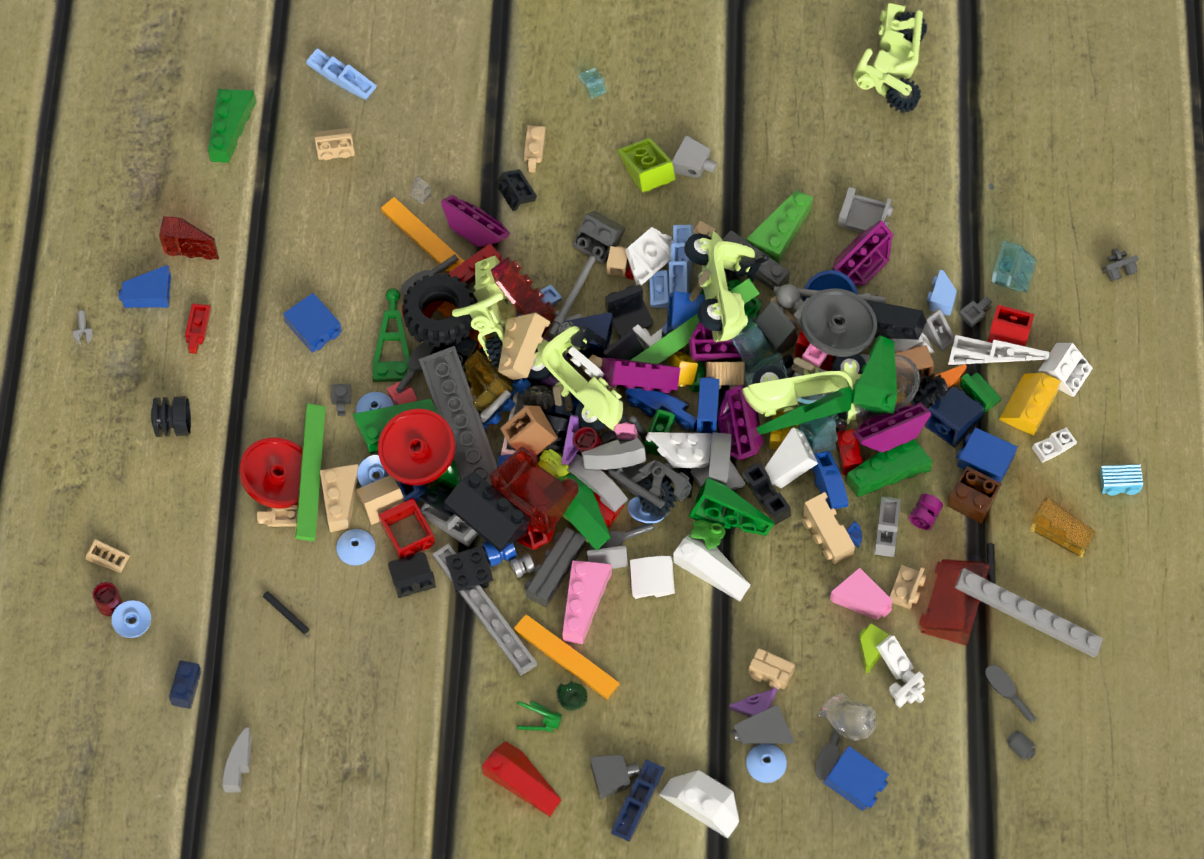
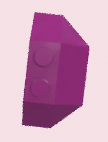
[441,195,510,247]
[832,220,893,286]
[689,322,756,362]
[717,384,763,460]
[853,403,931,452]

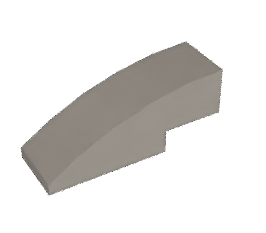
[708,432,732,485]
[582,438,646,470]
[874,497,901,557]
[420,503,479,547]
[222,727,252,792]

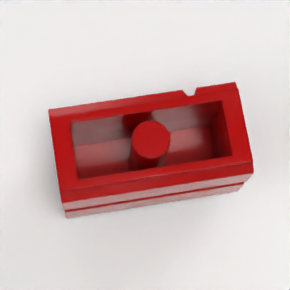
[835,429,863,475]

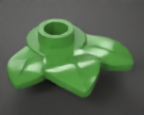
[690,520,726,549]

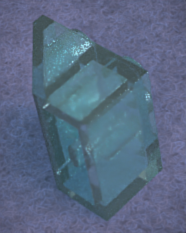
[991,241,1037,293]
[798,400,838,454]

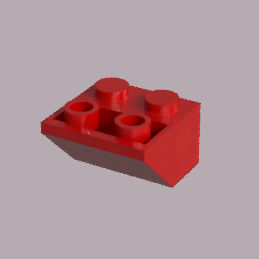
[987,305,1034,347]

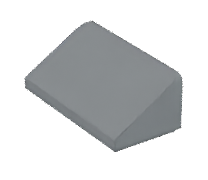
[587,545,628,569]

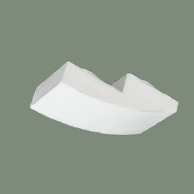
[1032,427,1077,463]

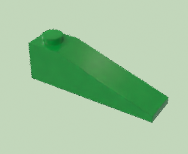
[851,335,897,415]
[543,474,611,550]
[688,477,775,536]

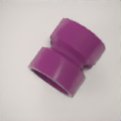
[909,493,943,530]

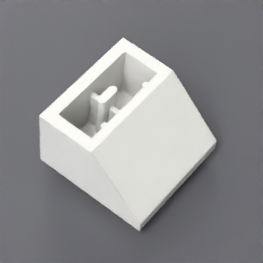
[1038,343,1093,397]

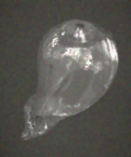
[817,693,877,740]

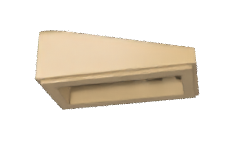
[85,539,130,573]

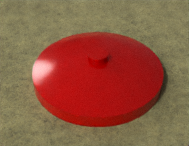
[378,409,456,485]
[239,437,302,509]

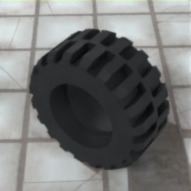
[403,273,475,348]

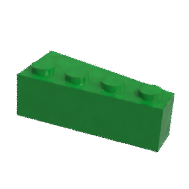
[208,89,256,163]
[352,398,438,455]
[846,439,933,497]

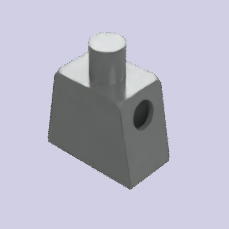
[590,755,640,800]

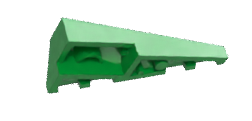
[757,386,852,435]

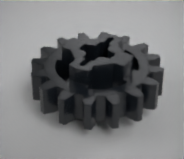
[905,373,948,407]

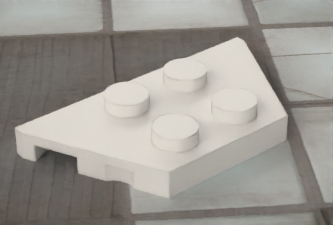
[625,227,673,285]
[646,432,712,468]

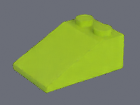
[617,138,675,192]

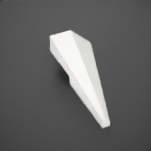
[948,335,1050,365]

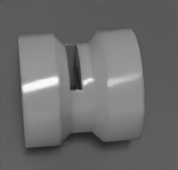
[510,553,535,578]

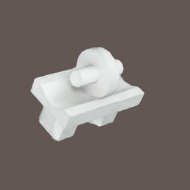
[889,670,925,708]

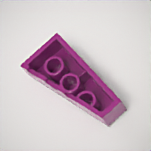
[601,357,681,393]

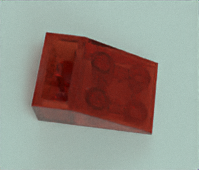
[159,216,219,260]

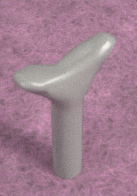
[480,389,512,422]

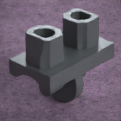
[1101,248,1139,281]

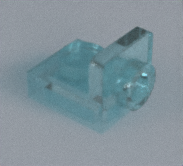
[579,68,607,98]

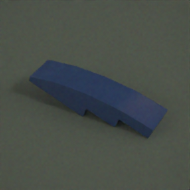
[611,759,665,842]

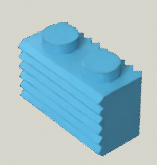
[1099,464,1143,496]

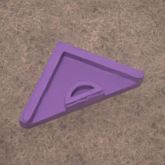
[561,415,579,465]
[729,687,777,717]

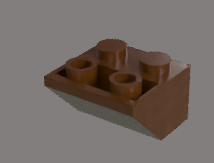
[947,466,1002,524]

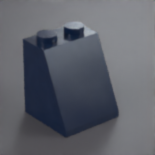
[557,313,613,359]
[924,386,984,448]

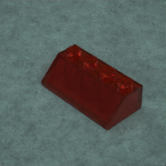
[491,256,556,337]

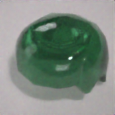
[556,681,588,711]

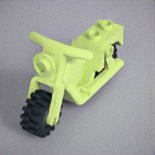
[853,3,927,113]
[452,256,517,371]

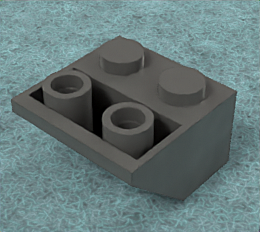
[573,211,626,264]
[754,301,797,357]

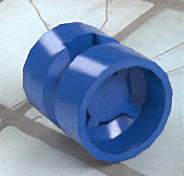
[482,542,517,567]

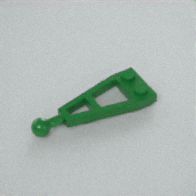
[373,288,410,382]

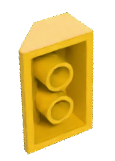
[999,373,1061,436]

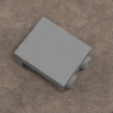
[838,187,894,233]

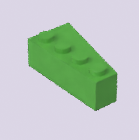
[746,190,813,263]

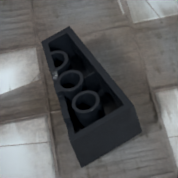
[864,299,927,340]

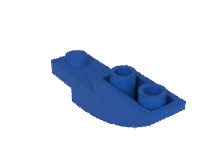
[626,388,697,433]
[809,441,849,509]

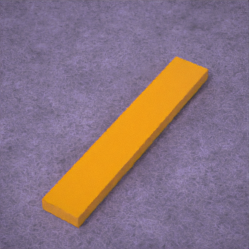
[381,197,464,273]
[514,614,619,699]

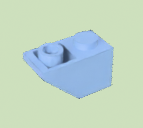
[927,270,957,316]

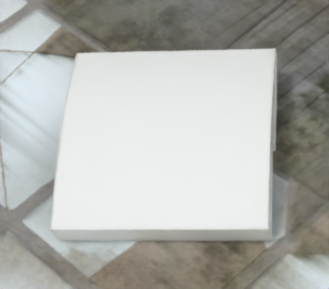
[630,556,675,599]

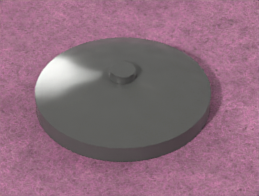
[800,289,877,357]

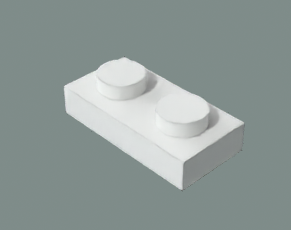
[568,347,605,379]
[876,635,914,680]

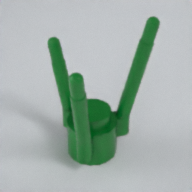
[516,701,562,733]

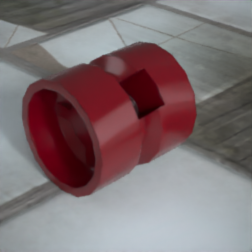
[573,427,604,454]
[92,582,122,616]

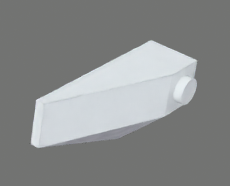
[673,534,750,601]

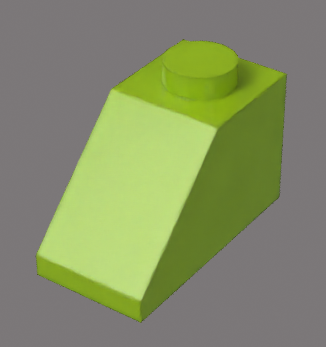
[858,624,889,674]

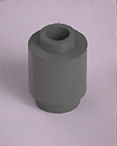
[1006,730,1037,760]

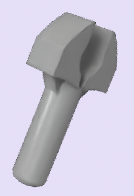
[73,310,93,345]

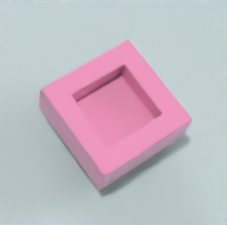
[802,343,828,368]
[615,422,638,440]

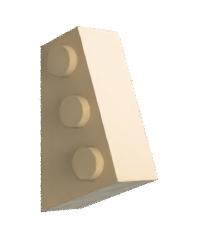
[498,313,550,380]
[320,464,359,532]
[802,492,855,565]

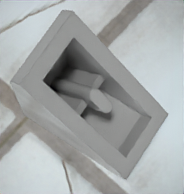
[922,309,955,350]

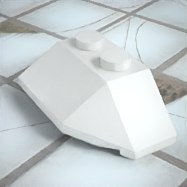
[660,770,739,839]

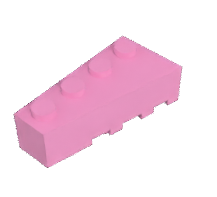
[563,560,612,644]

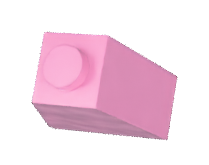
[830,568,893,620]

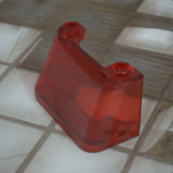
[489,446,579,534]
[919,559,990,646]

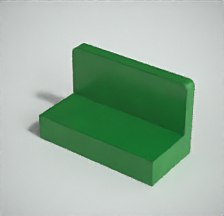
[960,373,1001,413]

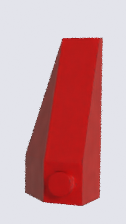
[482,741,561,817]

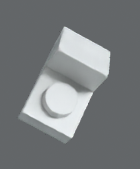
[632,325,662,350]

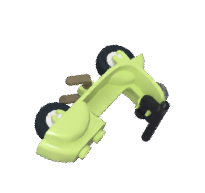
[684,230,769,342]
[528,321,623,431]
[742,354,867,437]

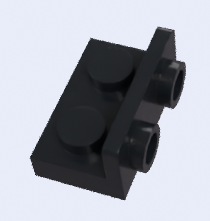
[496,169,537,211]

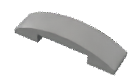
[568,454,628,513]

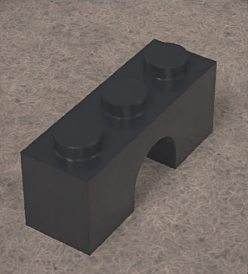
[743,462,791,525]

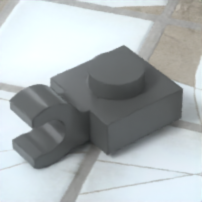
[959,297,992,328]
[331,384,351,416]

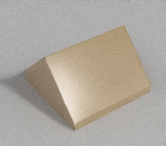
[356,475,404,525]

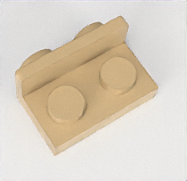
[890,565,927,609]

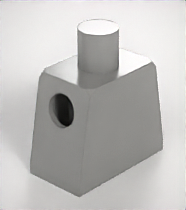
[672,136,718,178]

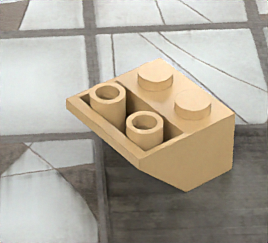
[315,128,355,160]

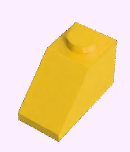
[668,351,698,387]

